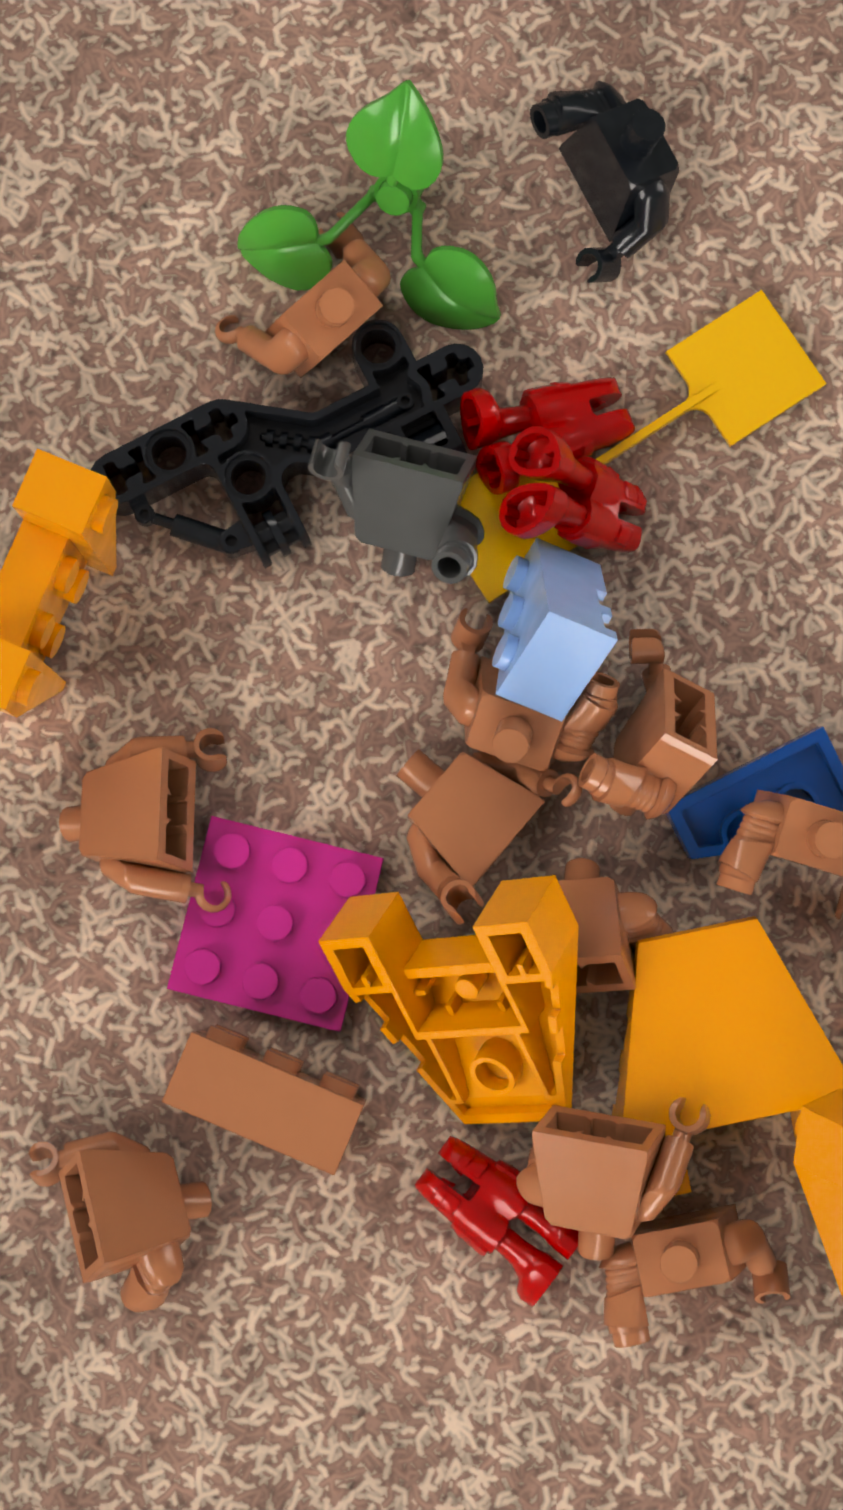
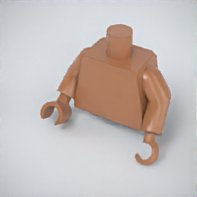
[215,212,391,378]
[59,728,232,913]
[396,749,582,925]

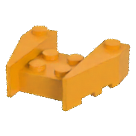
[0,448,118,718]

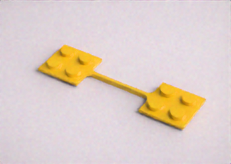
[460,290,827,604]

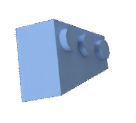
[492,538,618,722]

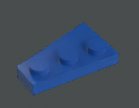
[666,726,843,859]

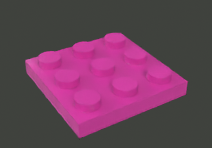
[167,816,384,1032]

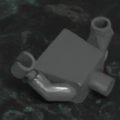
[308,428,485,584]

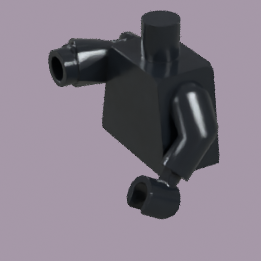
[530,81,679,283]

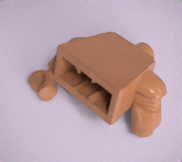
[443,608,620,771]
[578,629,718,819]
[716,789,843,920]
[558,858,674,994]
[516,1097,711,1261]
[28,1131,212,1312]
[598,1204,791,1348]

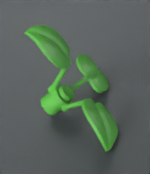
[237,80,501,330]

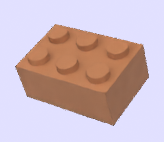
[162,1024,366,1175]

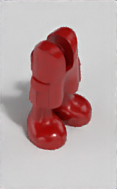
[460,377,635,495]
[499,426,647,553]
[414,1136,578,1307]

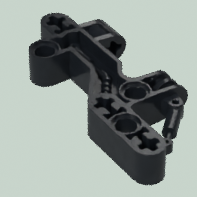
[91,319,484,568]

